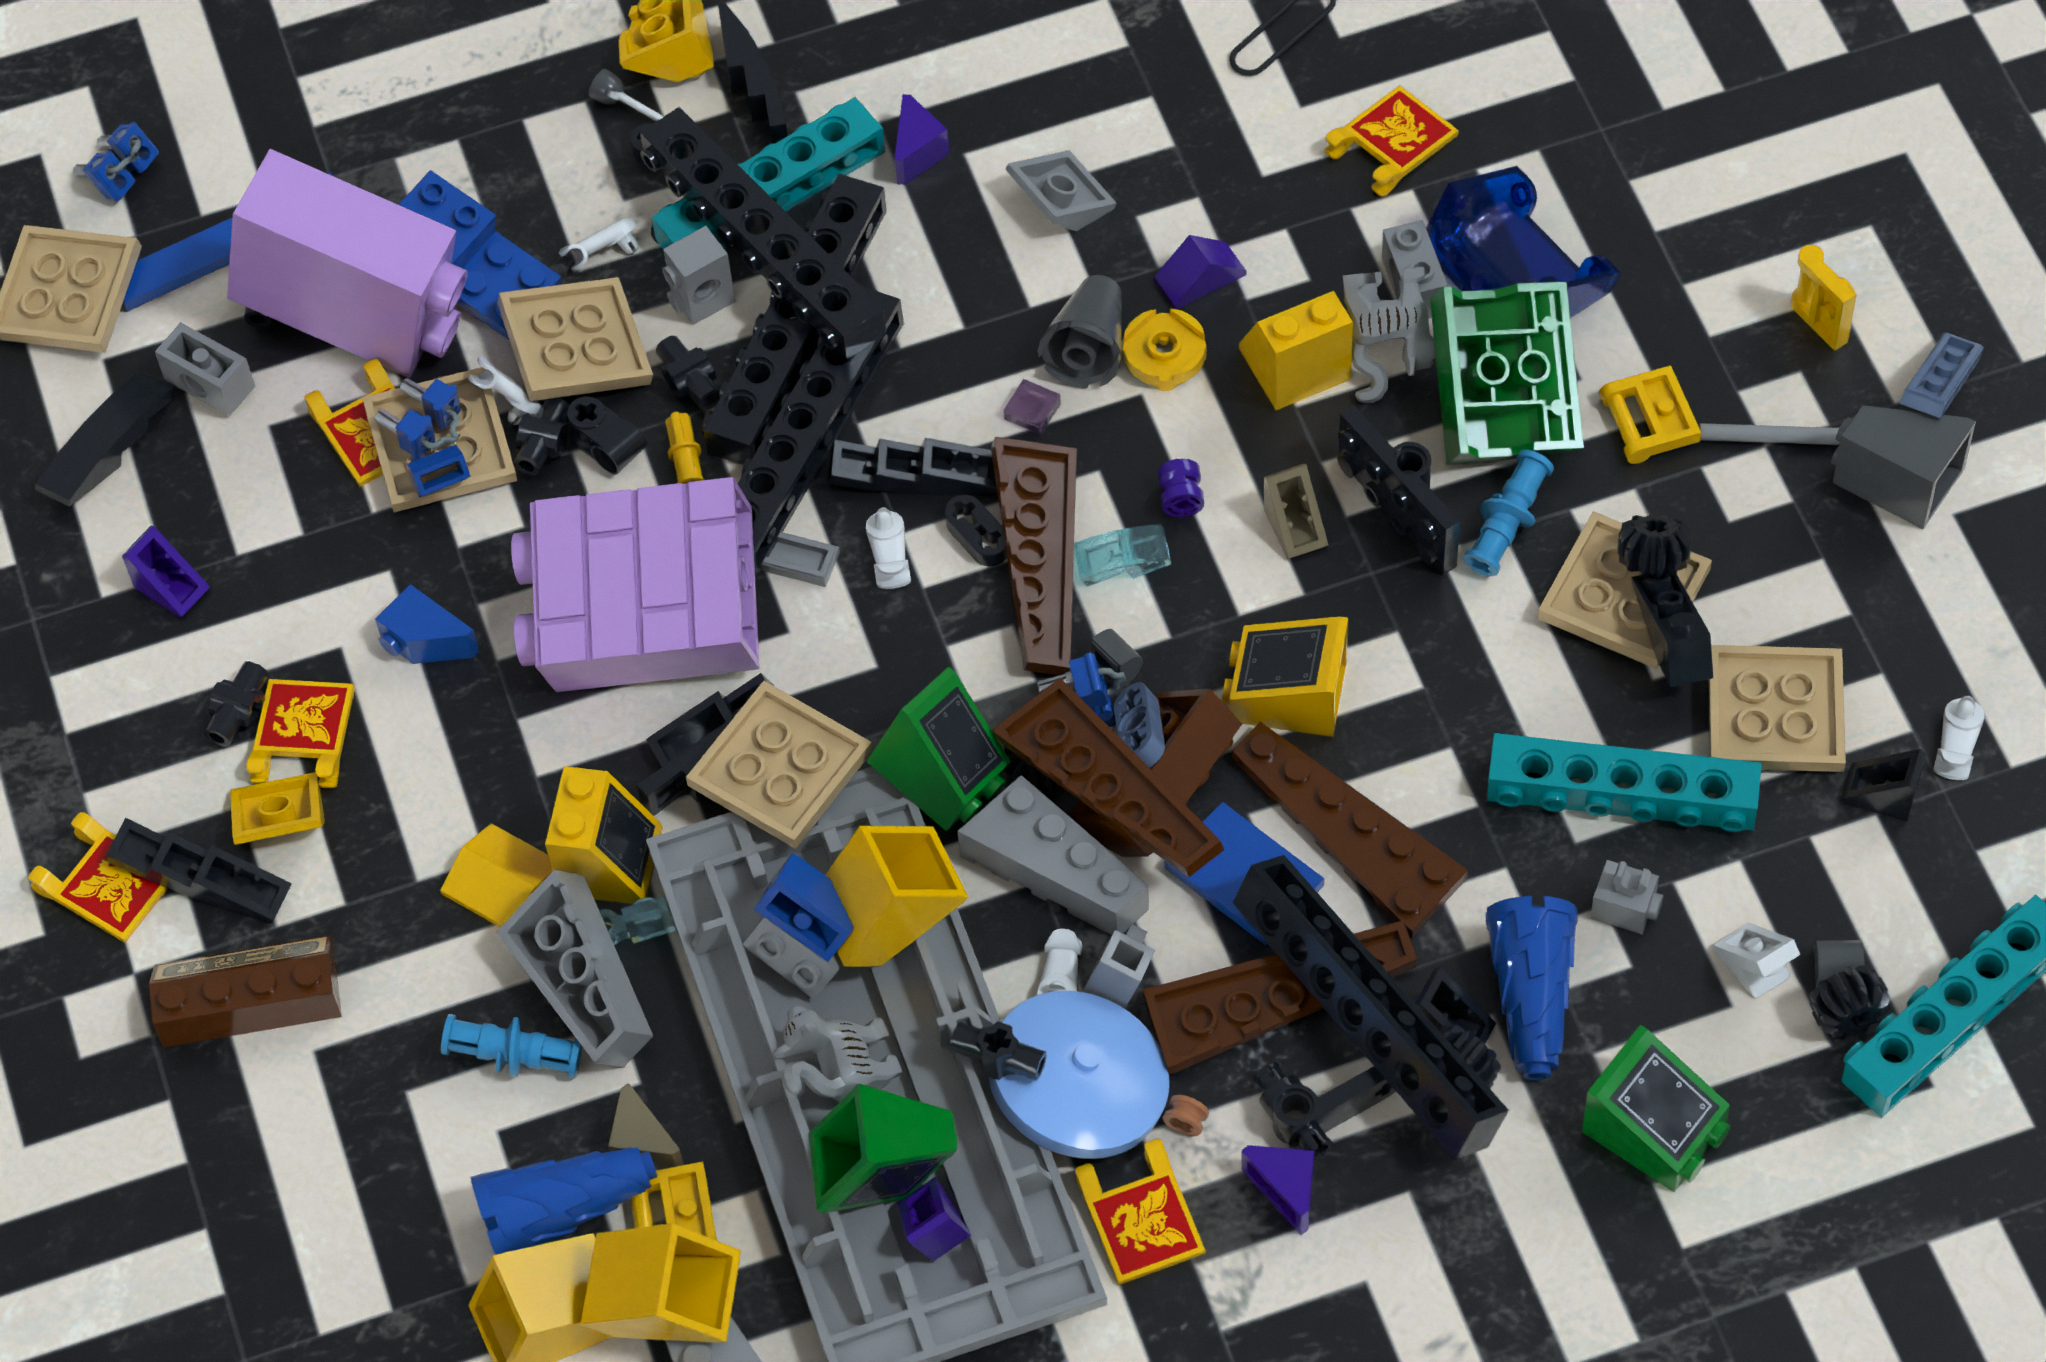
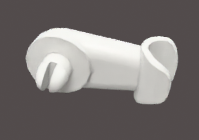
[559,218,638,272]
[468,355,542,425]
[866,507,911,589]
[1933,696,1984,780]
[1037,929,1083,995]

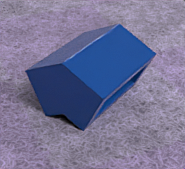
[407,445,471,498]

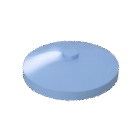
[988,991,1169,1159]

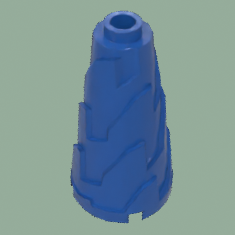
[1485,896,1578,1080]
[470,1147,658,1255]

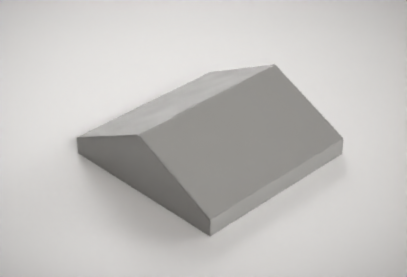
[1005,150,1117,232]

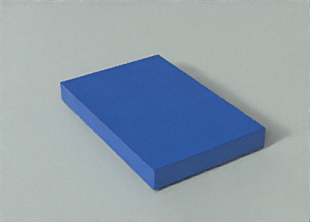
[1164,802,1324,946]

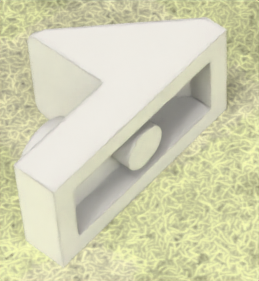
[1712,923,1800,998]

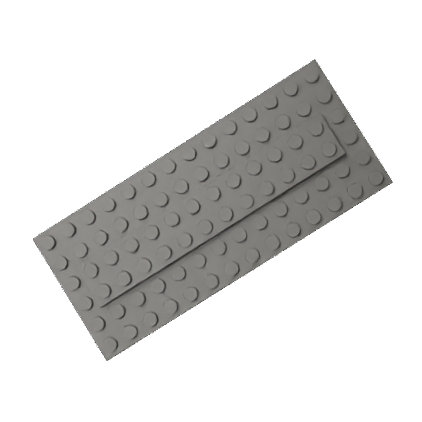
[646,767,1108,1362]

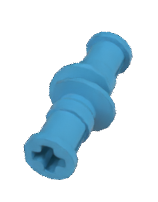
[1463,450,1554,576]
[441,1014,583,1078]

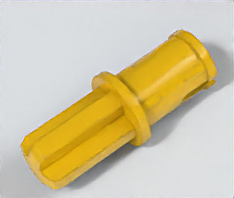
[666,411,704,484]

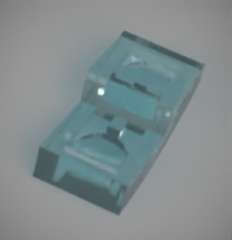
[1074,524,1172,587]

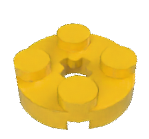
[1123,309,1207,391]

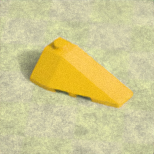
[619,0,714,82]

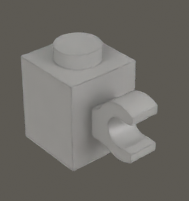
[1591,860,1664,934]
[1083,924,1155,1009]

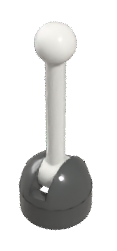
[589,69,664,122]

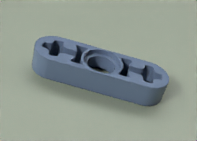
[1114,682,1165,768]

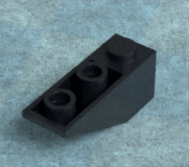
[1631,573,1713,687]

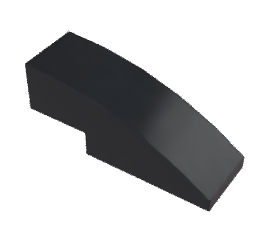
[646,673,774,767]

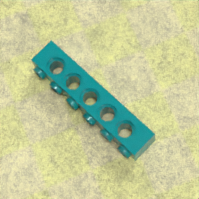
[652,97,886,249]
[1487,733,1762,832]
[1841,894,2046,1118]

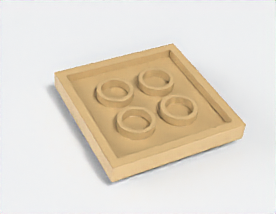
[0,225,142,353]
[497,277,653,401]
[362,367,517,512]
[1537,511,1712,669]
[1708,645,1846,772]
[686,681,873,849]

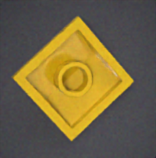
[230,772,325,845]
[440,823,552,928]

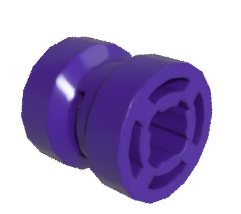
[1158,458,1204,518]

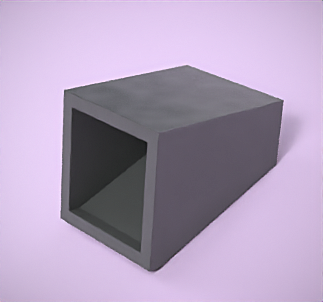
[1831,405,1976,529]

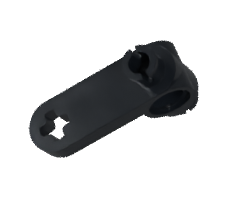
[1254,1063,1396,1159]

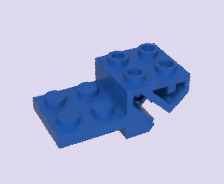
[399,170,561,341]

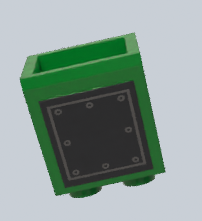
[866,667,1011,831]
[1582,1025,1731,1192]
[808,1084,958,1213]

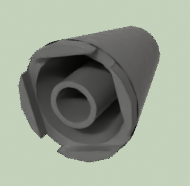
[1038,275,1122,388]

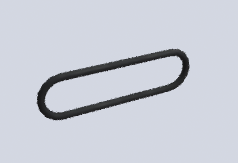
[1229,0,1336,76]

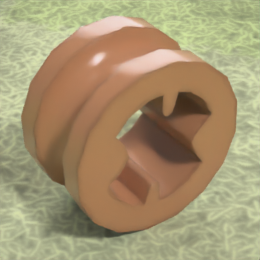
[1163,1095,1209,1136]

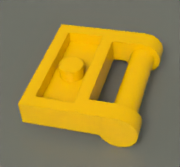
[1791,245,1857,351]
[1598,365,1701,464]
[630,1162,717,1240]

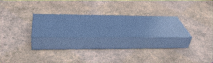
[1900,332,1984,418]

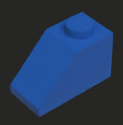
[375,584,479,664]
[754,853,854,962]

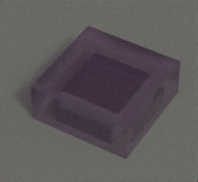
[1003,379,1061,435]

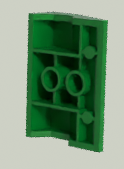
[1430,282,1584,465]

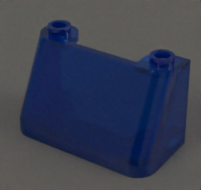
[1426,166,1622,318]

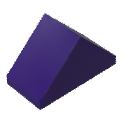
[894,94,950,185]
[1154,235,1247,309]
[122,525,210,617]
[1241,1145,1314,1235]
[897,1177,972,1262]

